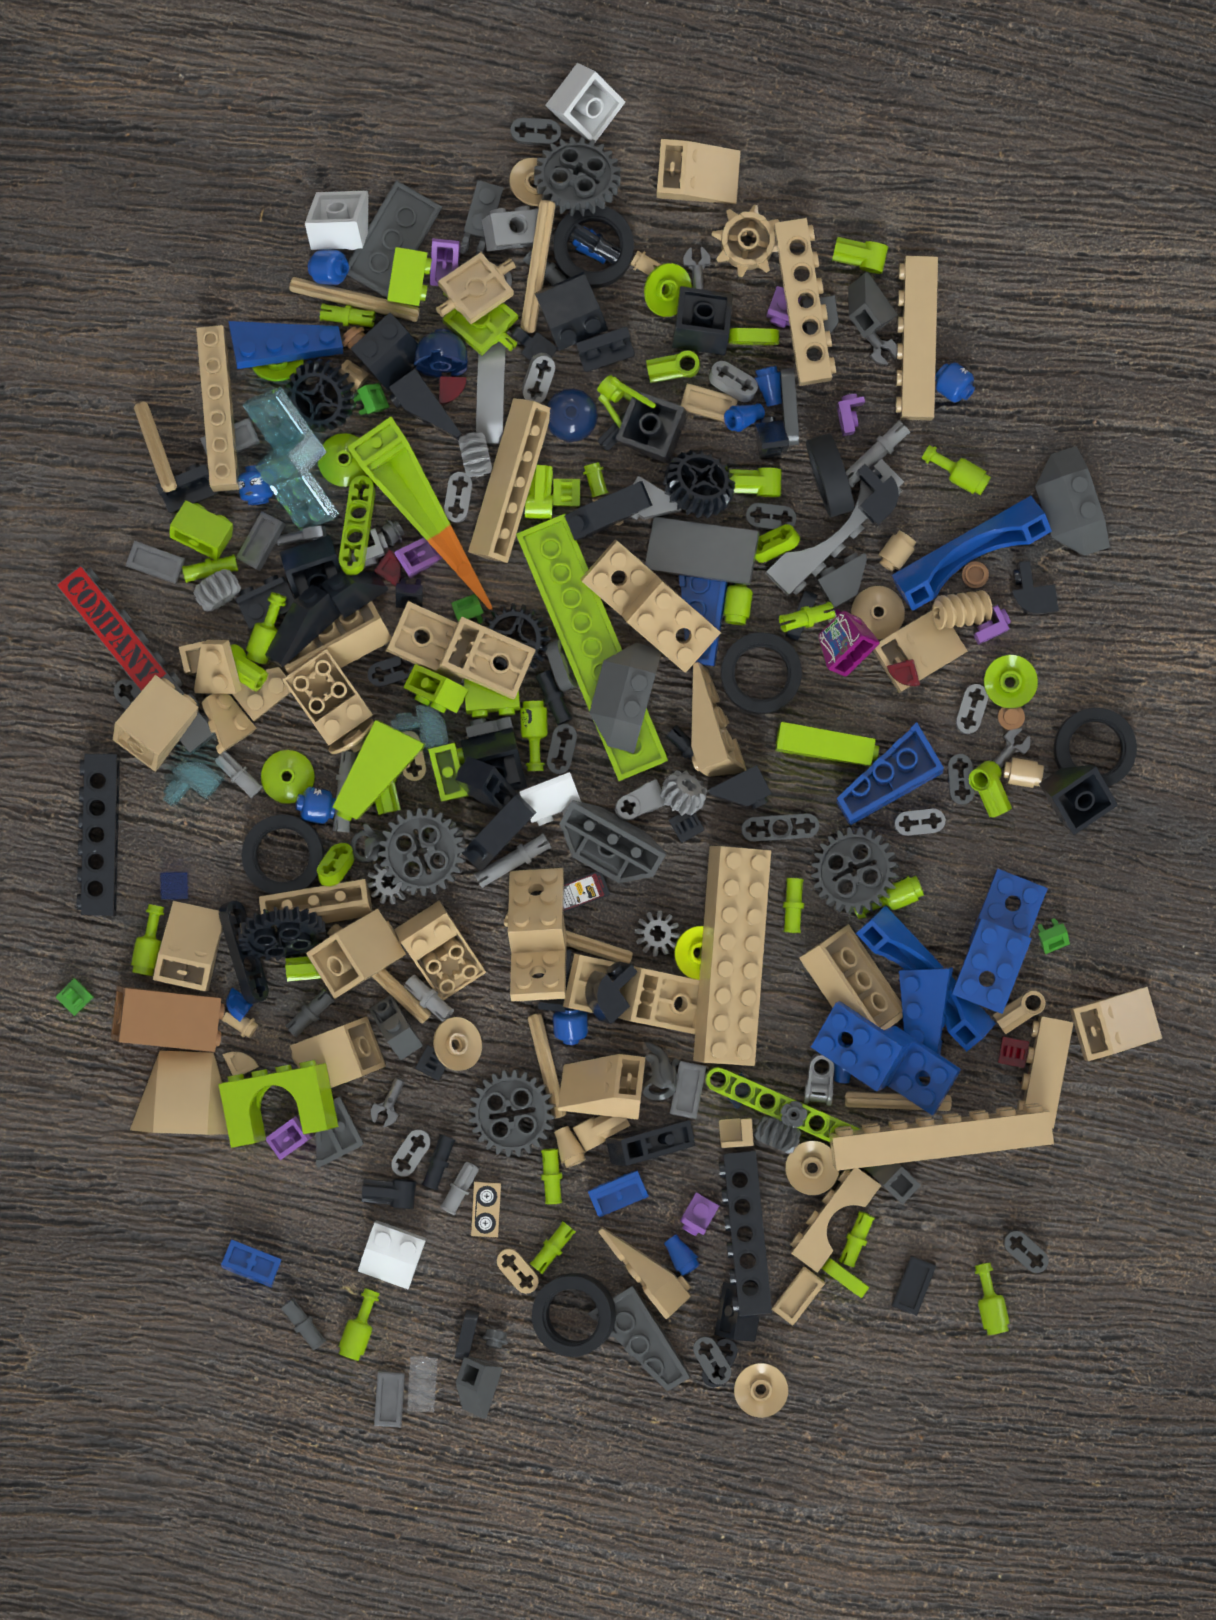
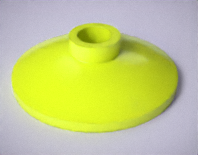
[675,926,704,980]

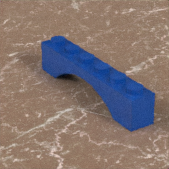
[891,496,1052,611]
[856,905,996,1052]

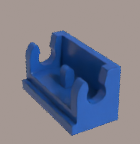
[588,1169,649,1218]
[221,1240,282,1288]

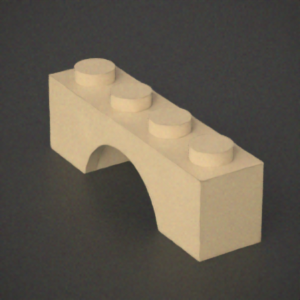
[790,1168,881,1273]

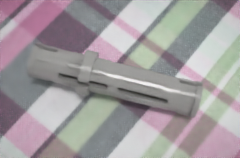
[846,420,910,488]
[332,751,358,832]
[474,833,552,888]

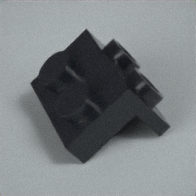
[155,463,218,513]

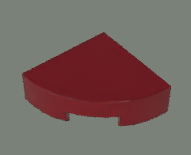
[439,377,467,404]
[374,549,401,587]
[886,659,920,686]

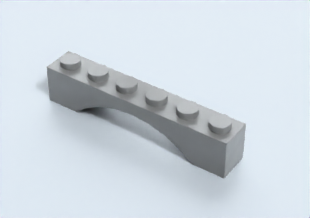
[766,459,904,596]

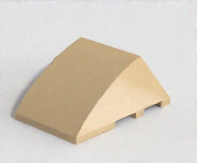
[130,1050,228,1135]

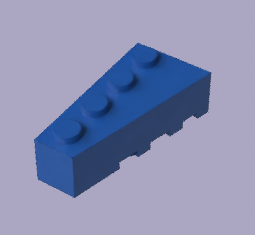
[837,722,944,826]

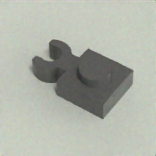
[465,717,513,739]

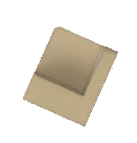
[179,641,205,675]
[719,1117,754,1148]

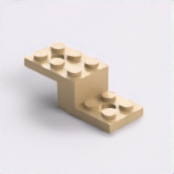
[580,539,721,673]
[386,601,536,700]
[508,868,567,1002]
[563,954,699,1034]

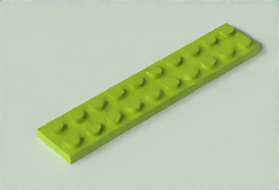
[516,514,668,781]

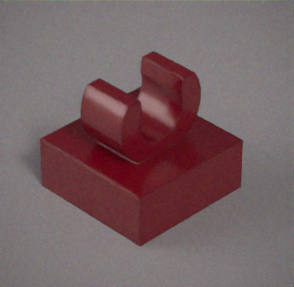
[997,1036,1029,1068]

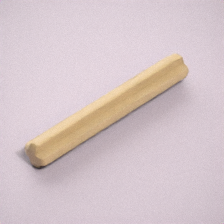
[134,401,177,492]
[528,1013,566,1118]
[845,1091,952,1111]

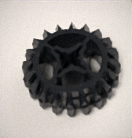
[285,359,357,432]
[663,449,735,519]
[483,603,550,674]

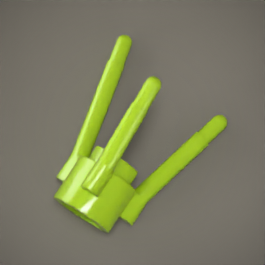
[597,375,656,429]

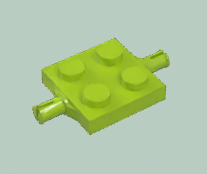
[442,293,518,356]

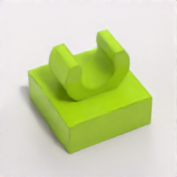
[553,479,580,507]

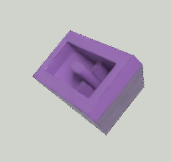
[430,238,461,286]
[394,538,443,579]
[266,1114,314,1160]

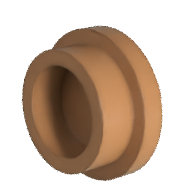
[342,326,365,350]
[962,561,989,588]
[998,707,1025,730]

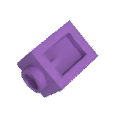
[766,286,802,328]
[836,394,865,436]
[973,605,1011,645]
[680,1192,719,1236]

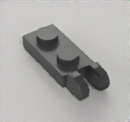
[460,180,504,255]

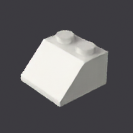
[545,63,625,142]
[305,191,368,250]
[520,772,581,826]
[358,1220,427,1289]

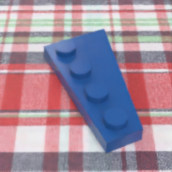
[228,321,343,369]
[679,575,728,667]
[899,967,953,1077]

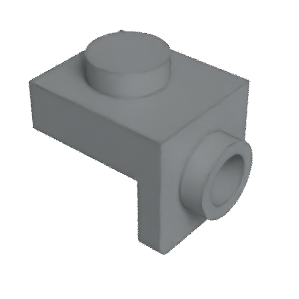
[351,528,388,568]

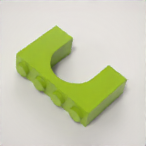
[219,1060,339,1148]

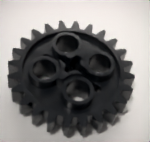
[238,906,326,961]

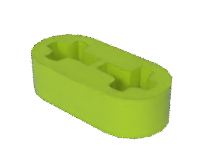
[728,328,779,346]
[755,524,800,563]
[317,843,354,886]
[821,1257,870,1298]

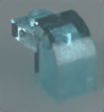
[391,705,450,749]
[163,762,224,807]

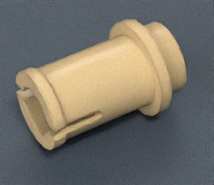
[630,251,662,275]
[222,1010,258,1038]

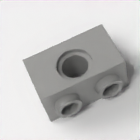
[482,206,539,251]

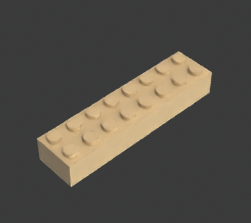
[693,846,771,1066]
[829,1103,1054,1171]

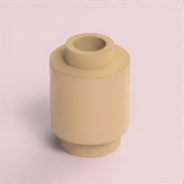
[878,530,916,572]
[1003,757,1044,788]

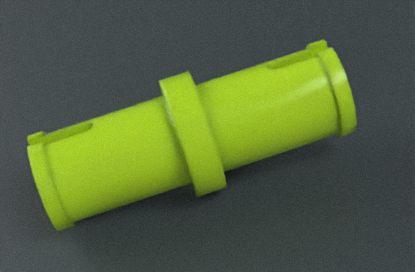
[320,303,376,328]
[182,554,238,583]
[779,602,835,632]
[783,878,804,933]
[541,1148,562,1204]
[838,1211,875,1267]
[529,1221,576,1274]

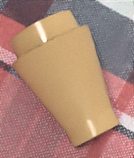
[554,1126,586,1168]

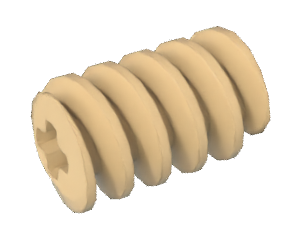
[932,590,992,630]

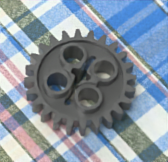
[534,137,621,216]
[378,808,467,896]
[811,827,899,915]
[468,1069,556,1157]

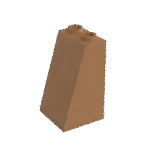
[111,986,224,1052]

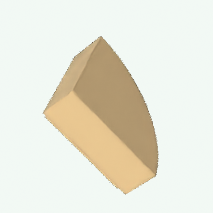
[223,1052,259,1075]

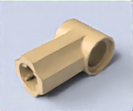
[993,990,1045,1034]
[573,1115,631,1152]

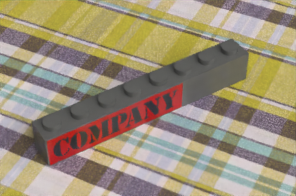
[56,565,216,754]

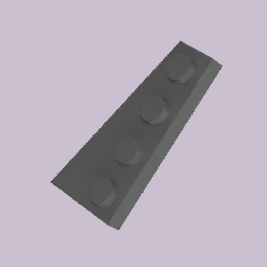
[588,1284,691,1391]

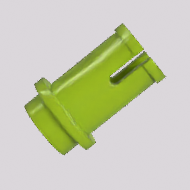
[583,462,608,498]

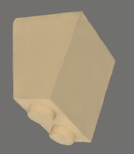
[113,675,198,772]
[306,909,406,999]
[290,1017,386,1088]

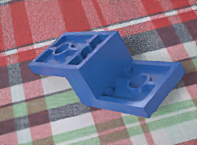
[951,869,1048,1014]
[811,1001,961,1115]

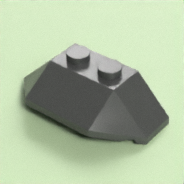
[1035,446,1110,556]
[589,643,662,753]
[559,800,667,883]

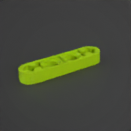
[339,475,376,575]

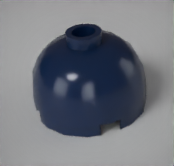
[414,329,468,378]
[547,388,598,443]

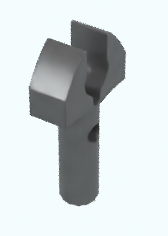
[683,247,710,290]
[866,333,897,366]
[276,526,327,546]
[993,728,1030,768]
[371,1077,404,1127]

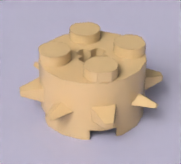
[712,205,779,277]

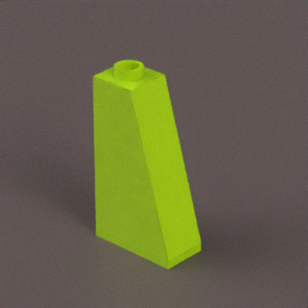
[332,720,426,822]
[775,722,879,767]

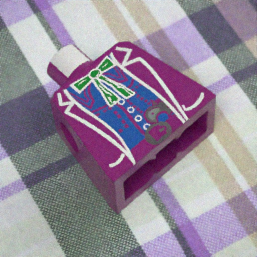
[819,609,880,677]

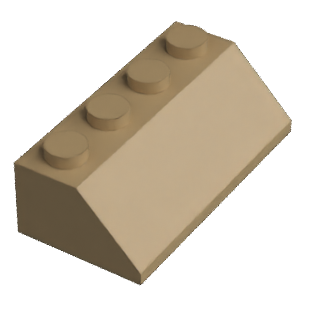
[284,601,392,674]
[799,924,903,1036]

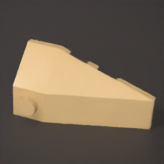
[691,662,746,777]
[598,1227,691,1319]

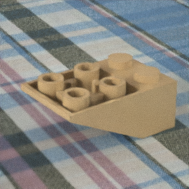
[657,139,740,204]
[873,611,968,693]
[282,649,373,745]
[153,901,222,991]
[394,901,486,1001]
[1070,987,1162,1061]
[558,1054,645,1120]

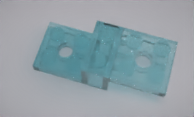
[242,387,339,531]

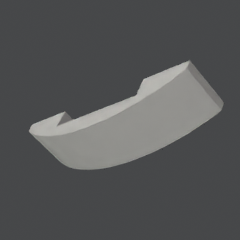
[476,342,506,444]

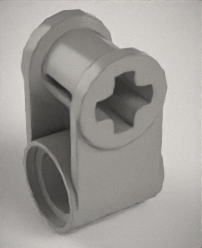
[615,779,665,821]
[804,1053,834,1106]

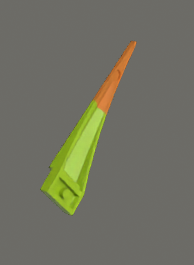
[347,417,493,610]

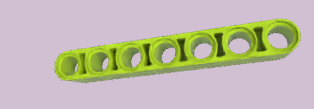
[705,1066,861,1142]

